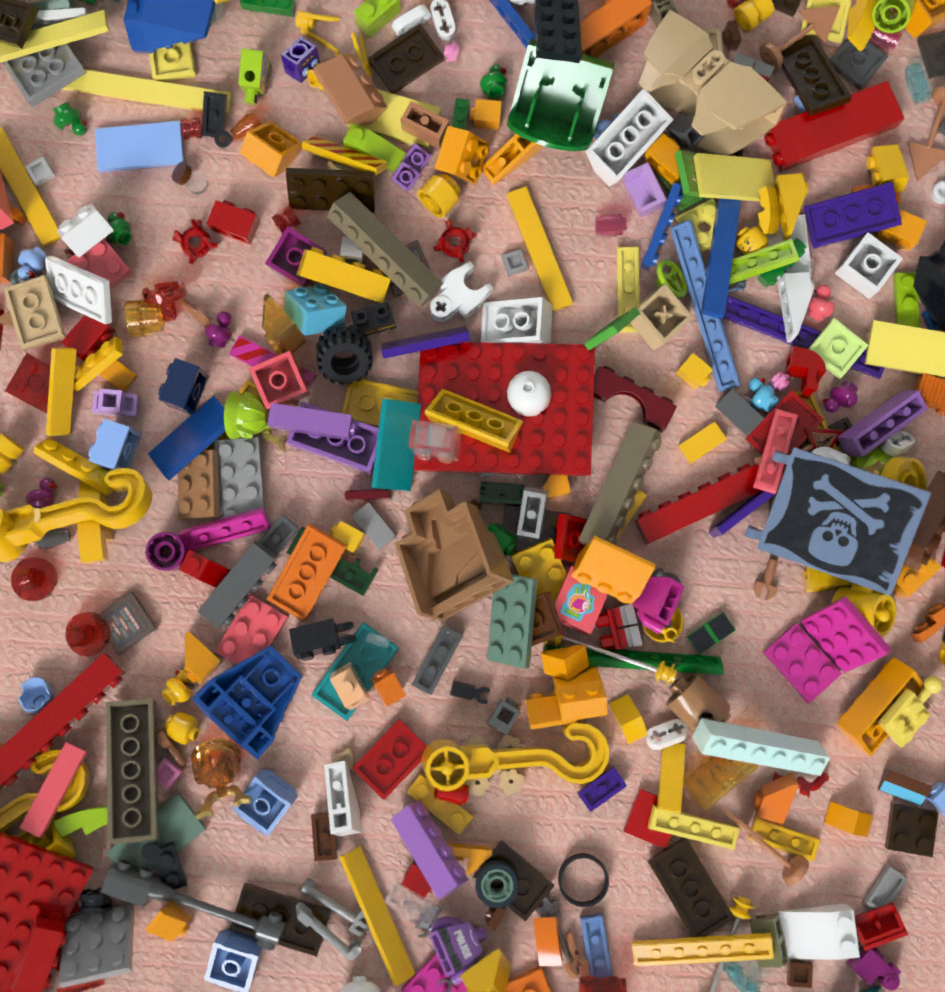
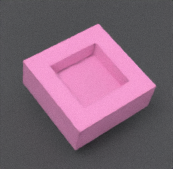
[158,757,184,790]

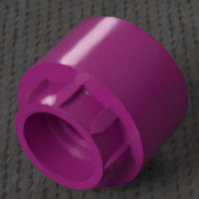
[145,532,189,571]

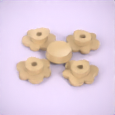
[465,734,524,796]

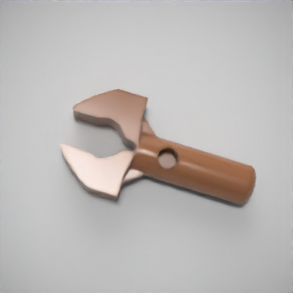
[179,299,213,328]
[753,558,778,600]
[156,728,186,767]
[564,932,589,979]

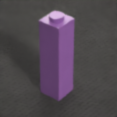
[267,403,357,441]

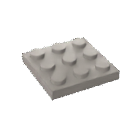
[3,44,86,107]
[59,903,134,988]

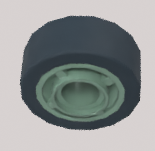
[475,860,519,908]

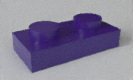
[577,766,627,812]

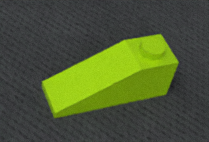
[343,124,406,173]

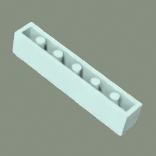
[692,718,830,776]

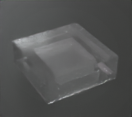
[366,633,391,648]

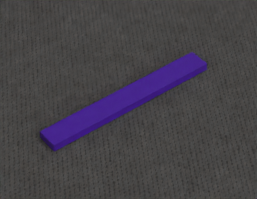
[723,295,885,379]

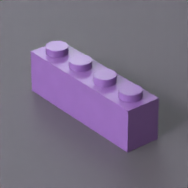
[837,390,928,457]
[390,800,469,900]

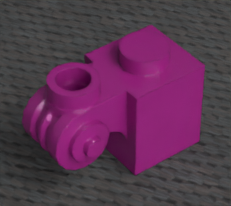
[846,945,901,991]

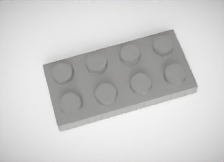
[214,437,266,519]

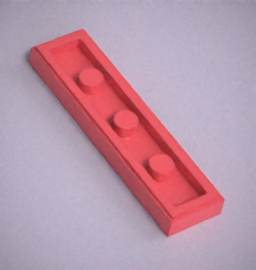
[753,409,798,494]
[20,742,88,838]

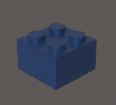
[158,358,209,415]

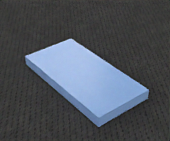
[95,121,184,173]

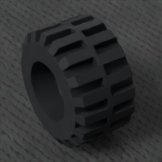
[316,324,373,385]

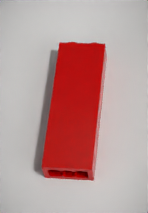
[764,81,905,172]

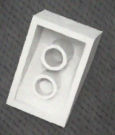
[57,203,114,258]
[481,297,553,344]
[778,904,860,960]

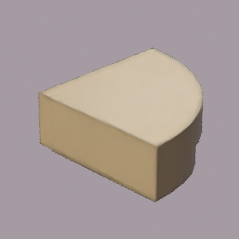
[331,746,354,772]

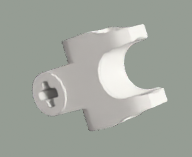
[430,261,493,323]

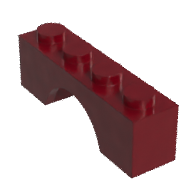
[594,366,677,433]

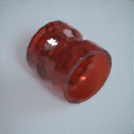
[271,206,301,234]

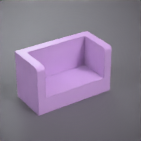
[622,162,667,218]

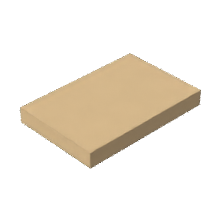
[3,275,66,351]

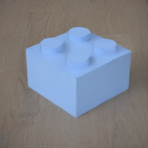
[89,419,141,470]

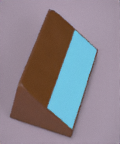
[878,768,932,806]

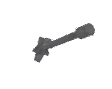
[536,897,579,975]

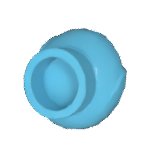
[748,378,779,412]

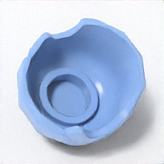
[18,677,54,714]

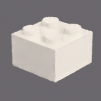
[834,233,903,299]

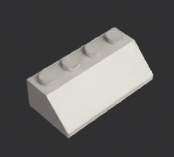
[586,88,674,187]

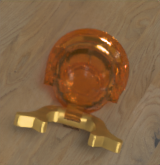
[191,738,252,820]

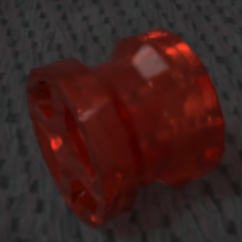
[181,117,203,140]

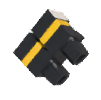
[350,301,397,336]

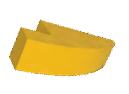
[77,480,113,564]

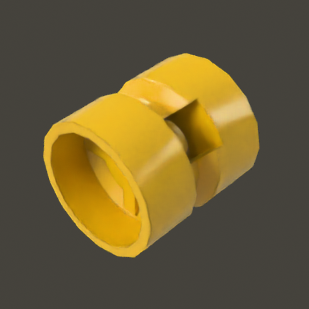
[733,0,775,32]
[0,432,25,474]

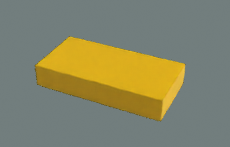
[678,422,727,464]

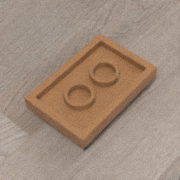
[178,450,220,520]

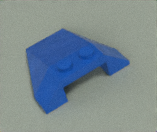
[123,0,216,54]
[191,646,302,760]

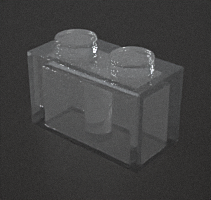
[384,882,442,929]

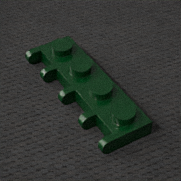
[286,526,379,596]

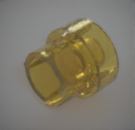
[124,299,165,338]

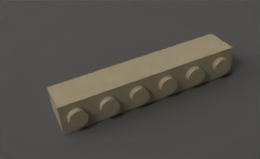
[327,192,444,308]
[578,422,662,547]

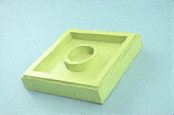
[808,318,868,379]

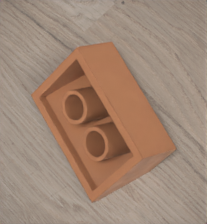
[313,54,388,124]

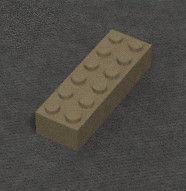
[106,698,160,844]

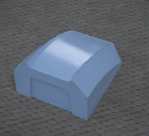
[232,769,298,836]
[204,929,262,992]

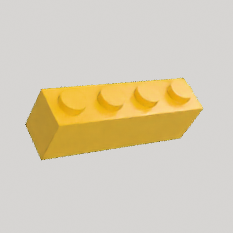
[297,247,391,303]

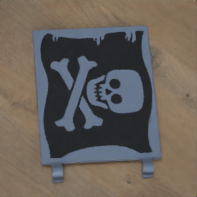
[744,447,931,596]

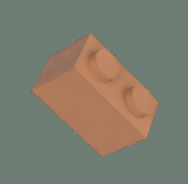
[400,101,449,149]

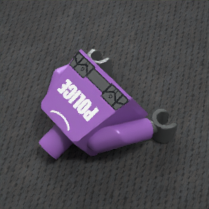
[415,916,487,992]

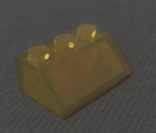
[262,293,306,355]
[683,755,759,811]

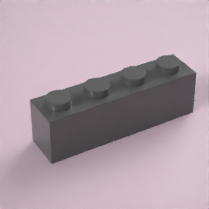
[197,540,278,629]

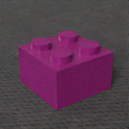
[265,226,327,287]

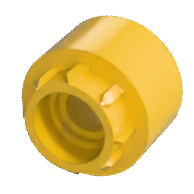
[417,174,460,218]

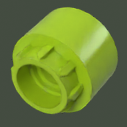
[872,0,915,33]

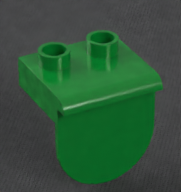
[506,39,615,151]

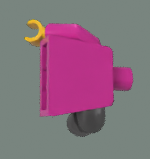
[632,568,685,643]

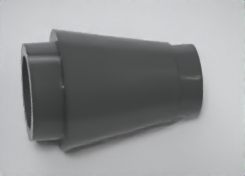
[36,528,71,550]

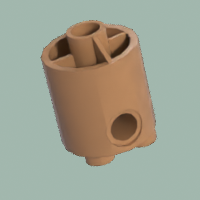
[666,673,731,732]

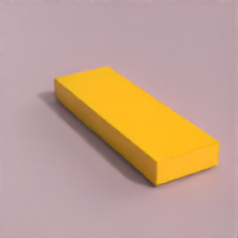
[657,743,686,813]
[748,816,821,861]

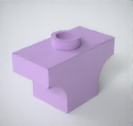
[92,389,140,417]

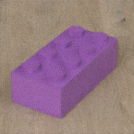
[286,401,379,475]

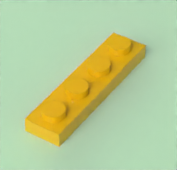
[33,437,113,495]

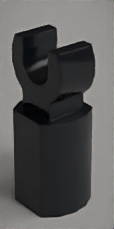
[450,680,490,704]

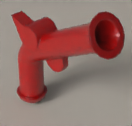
[772,772,829,798]

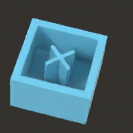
[283,284,346,336]

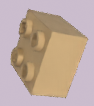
[630,284,693,350]

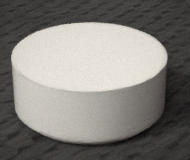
[931,181,945,204]

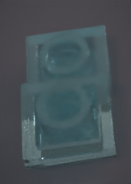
[723,962,761,992]

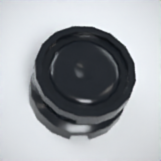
[79,888,113,914]

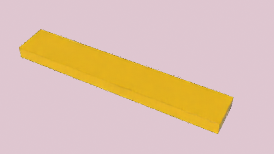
[0,127,61,247]
[506,186,573,313]
[339,846,415,986]
[632,933,774,966]

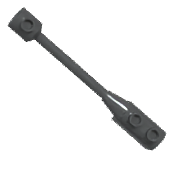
[101,859,286,950]

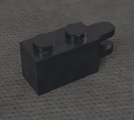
[289,618,357,661]

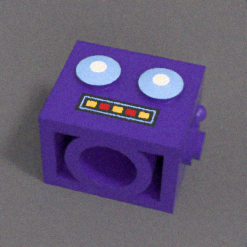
[281,36,320,83]

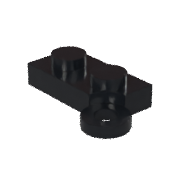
[201,91,232,148]

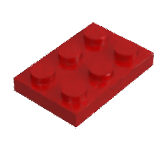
[745,390,825,455]
[352,719,427,800]

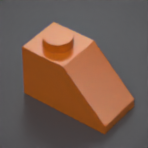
[752,773,798,824]

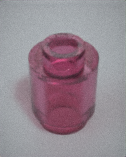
[869,27,902,50]
[595,213,627,237]

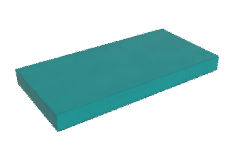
[372,398,421,491]
[311,622,400,721]

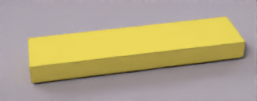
[616,247,640,333]
[648,805,740,850]

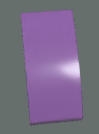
[390,143,431,192]

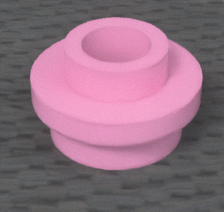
[443,40,460,62]
[769,371,790,391]

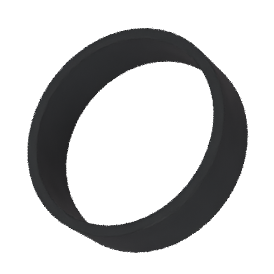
[558,853,609,907]

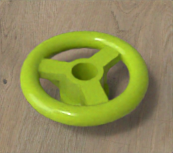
[656,259,688,298]

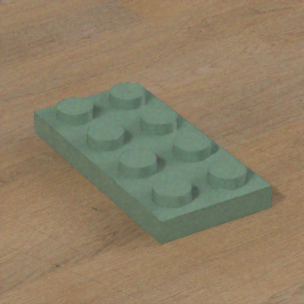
[487,574,538,669]

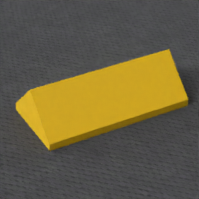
[425,388,523,453]

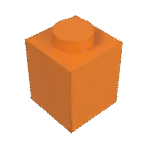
[370,668,406,707]

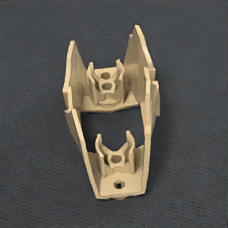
[636,10,787,156]

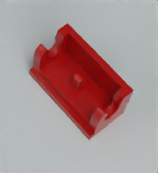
[854,902,909,951]

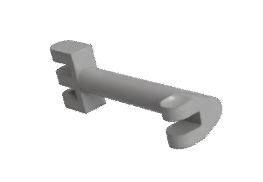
[299,878,368,937]
[296,902,362,961]

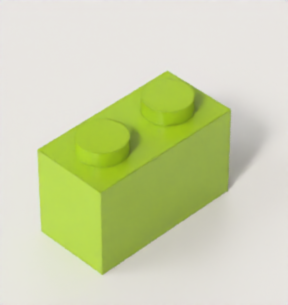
[354,0,401,38]

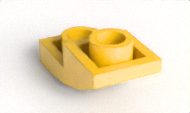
[758,186,780,236]

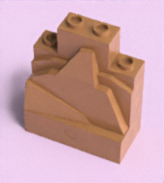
[395,489,514,621]

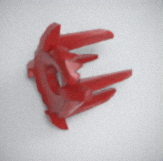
[172,219,218,264]
[433,219,477,263]

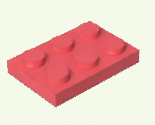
[214,594,288,664]

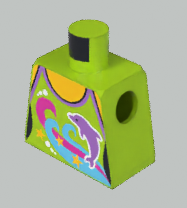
[239,48,271,105]

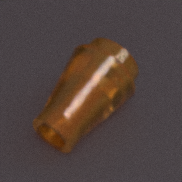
[230,112,262,141]

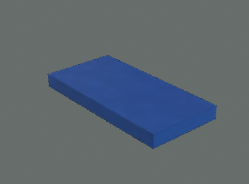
[148,396,225,480]

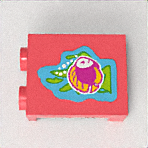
[554,566,608,636]

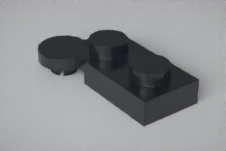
[142,841,188,890]

